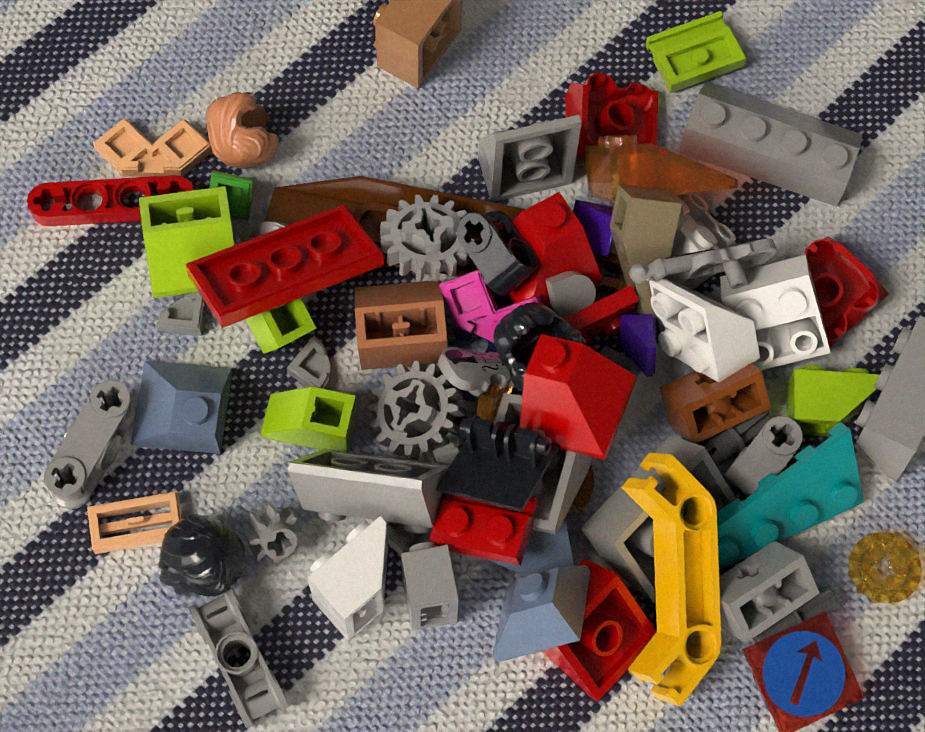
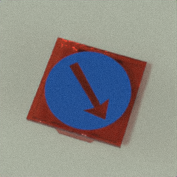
[742,611,865,732]

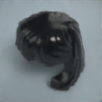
[493,302,586,392]
[158,514,246,596]

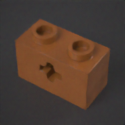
[659,363,771,444]

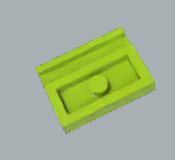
[645,11,746,93]

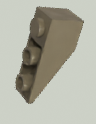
[610,185,684,322]

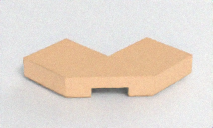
[93,118,212,177]

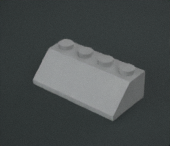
[679,81,862,207]

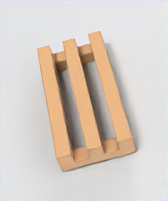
[87,491,183,554]

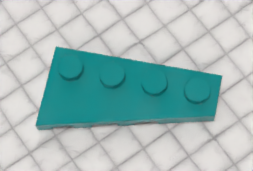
[717,422,864,570]

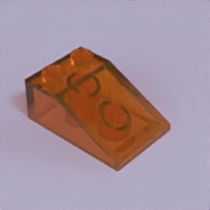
[585,134,738,200]

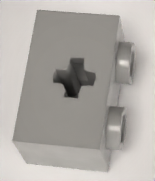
[719,541,820,643]
[401,542,459,631]

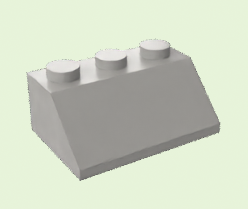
[855,316,925,481]
[580,435,736,604]
[288,449,449,533]

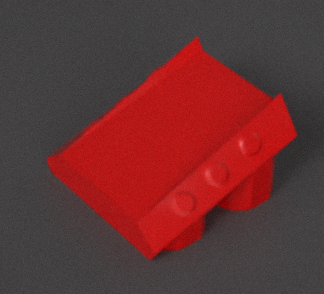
[564,72,658,164]
[805,236,889,347]

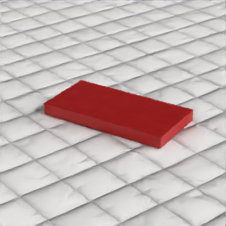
[186,204,384,328]

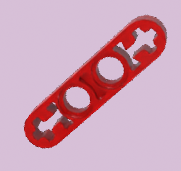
[27,175,194,226]

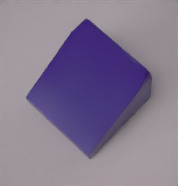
[573,199,614,257]
[620,314,656,377]

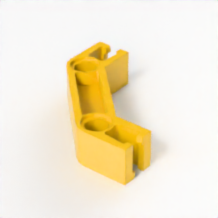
[621,452,721,706]

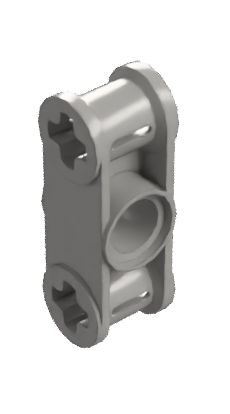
[44,380,136,509]
[188,587,289,729]

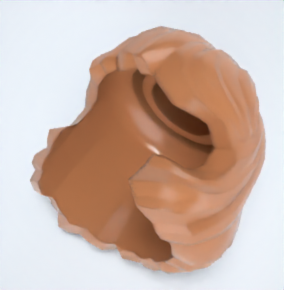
[206,92,279,169]

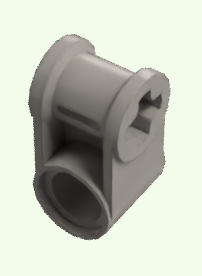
[723,416,803,497]

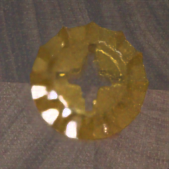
[847,532,922,605]

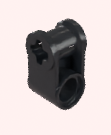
[457,211,539,296]

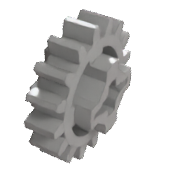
[380,195,474,282]
[367,361,465,460]

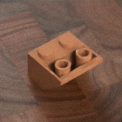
[355,280,448,370]

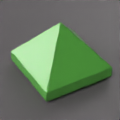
[210,170,254,220]

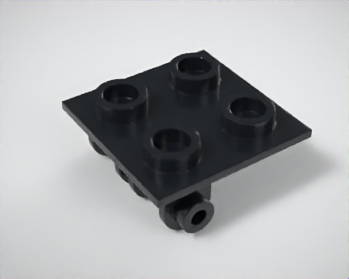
[436,415,560,512]

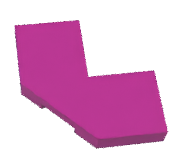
[439,270,542,343]

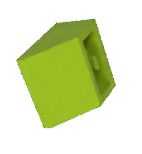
[139,186,234,298]

